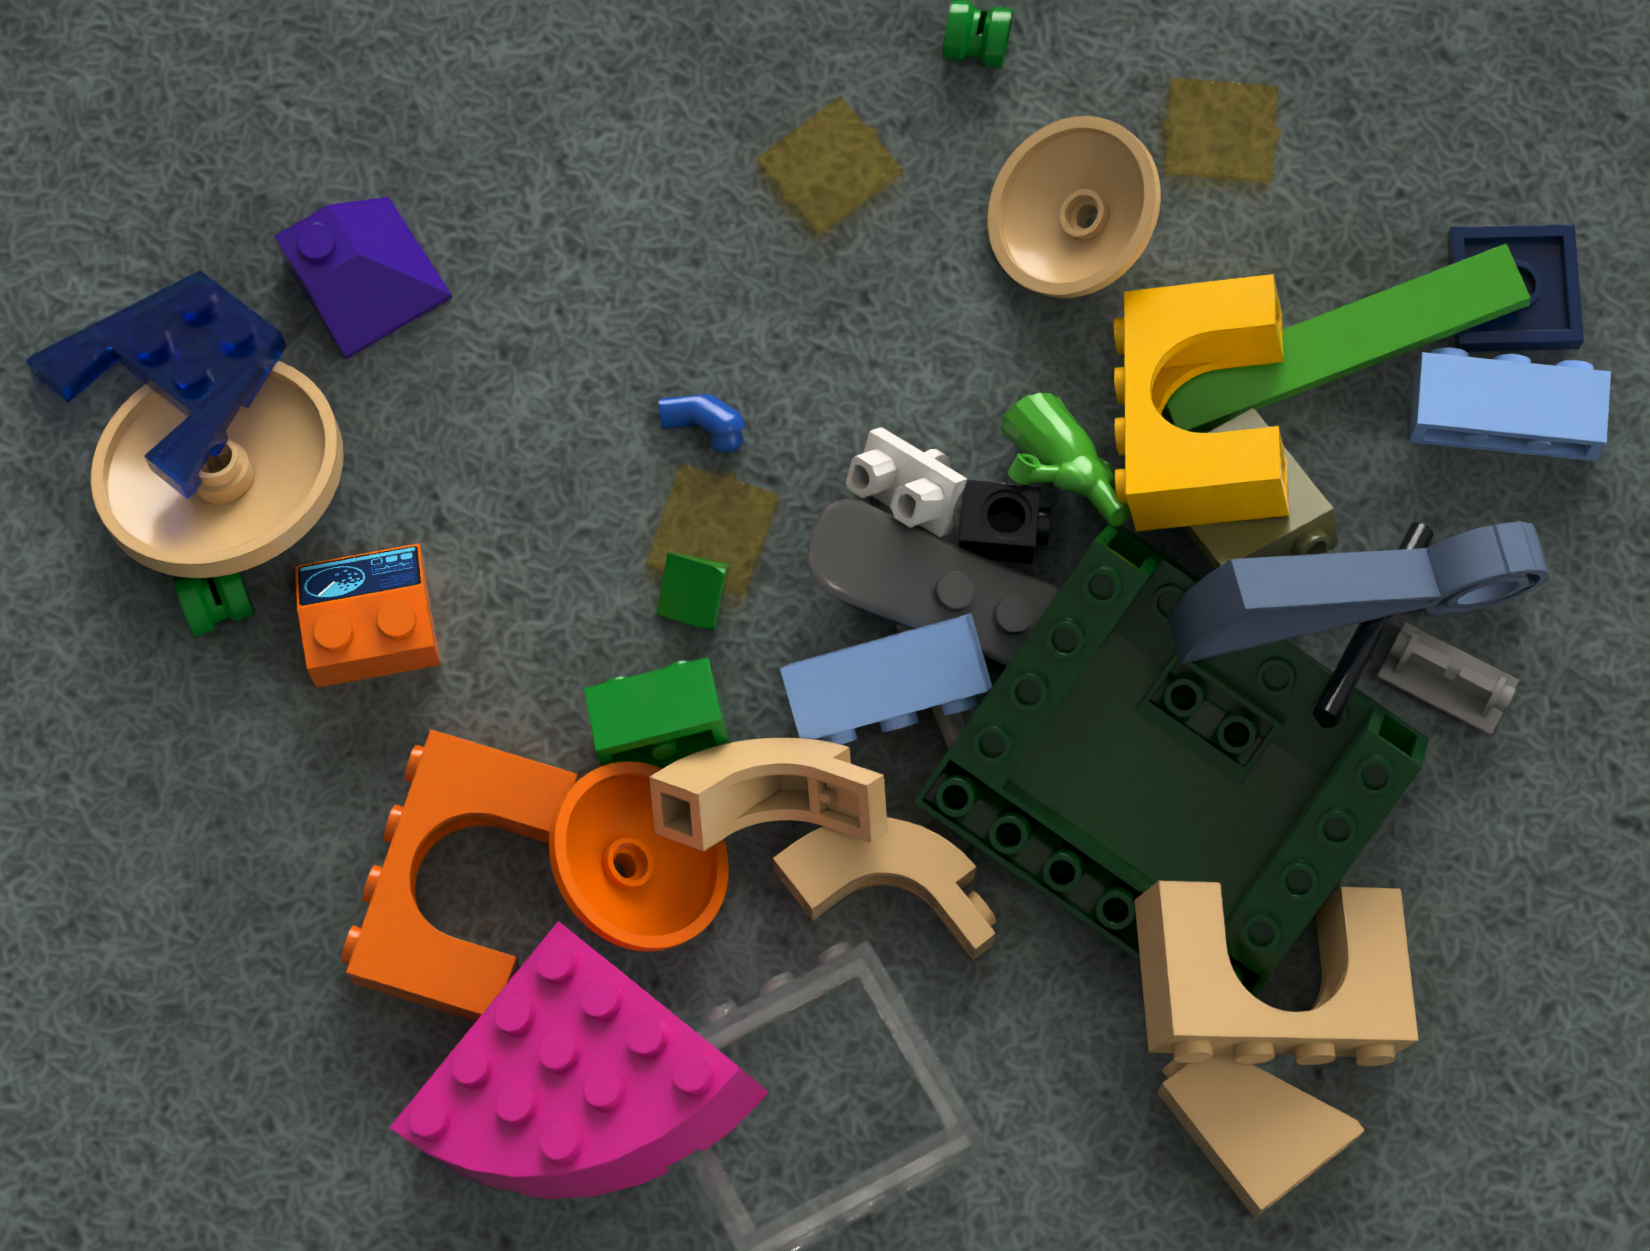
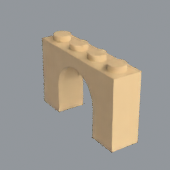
[1135,881,1418,1066]

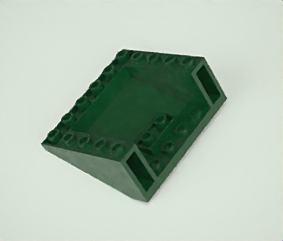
[913,524,1429,997]

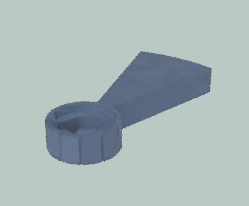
[1168,520,1549,664]

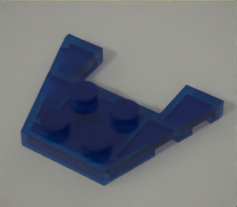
[26,270,287,499]

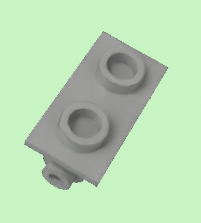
[1376,622,1519,736]

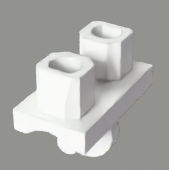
[846,427,967,538]

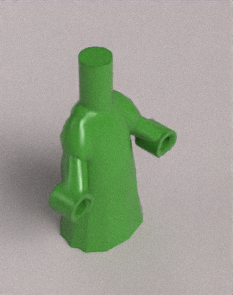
[1000,393,1131,526]

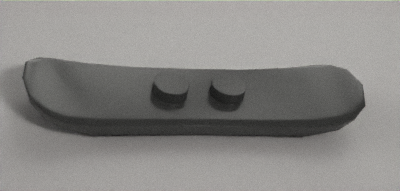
[806,499,1061,668]

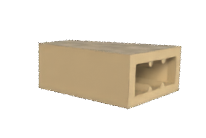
[1157,1054,1365,1218]

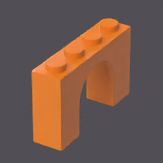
[341,729,579,1022]

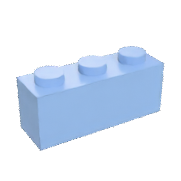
[1409,347,1611,461]
[780,613,992,745]

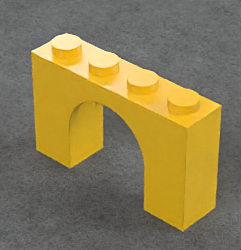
[1114,274,1289,531]

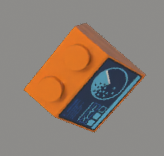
[295,543,441,688]

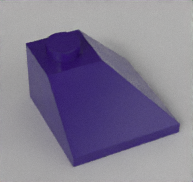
[274,197,452,359]

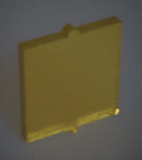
[1161,77,1281,183]
[757,96,904,235]
[646,463,779,596]

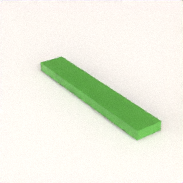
[1165,243,1531,433]

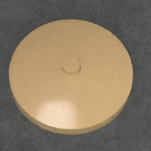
[91,354,344,578]

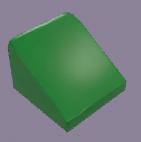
[656,552,730,631]

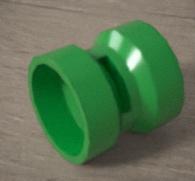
[942,0,1013,69]
[173,572,255,638]

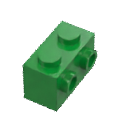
[583,657,730,768]

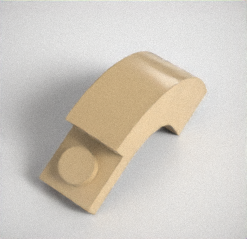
[649,738,888,851]
[773,818,997,960]

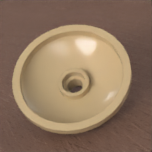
[987,116,1161,298]

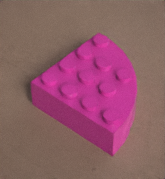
[390,921,769,1199]

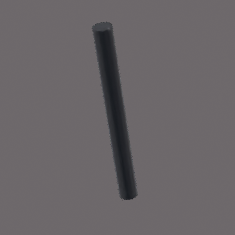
[1312,522,1433,726]

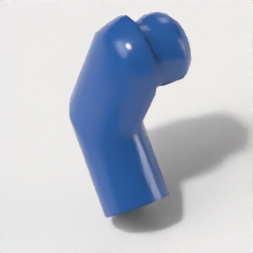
[658,394,745,452]

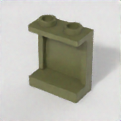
[1183,408,1338,569]

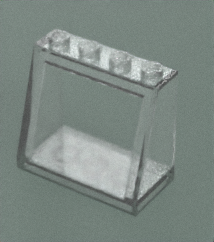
[683,941,984,1251]

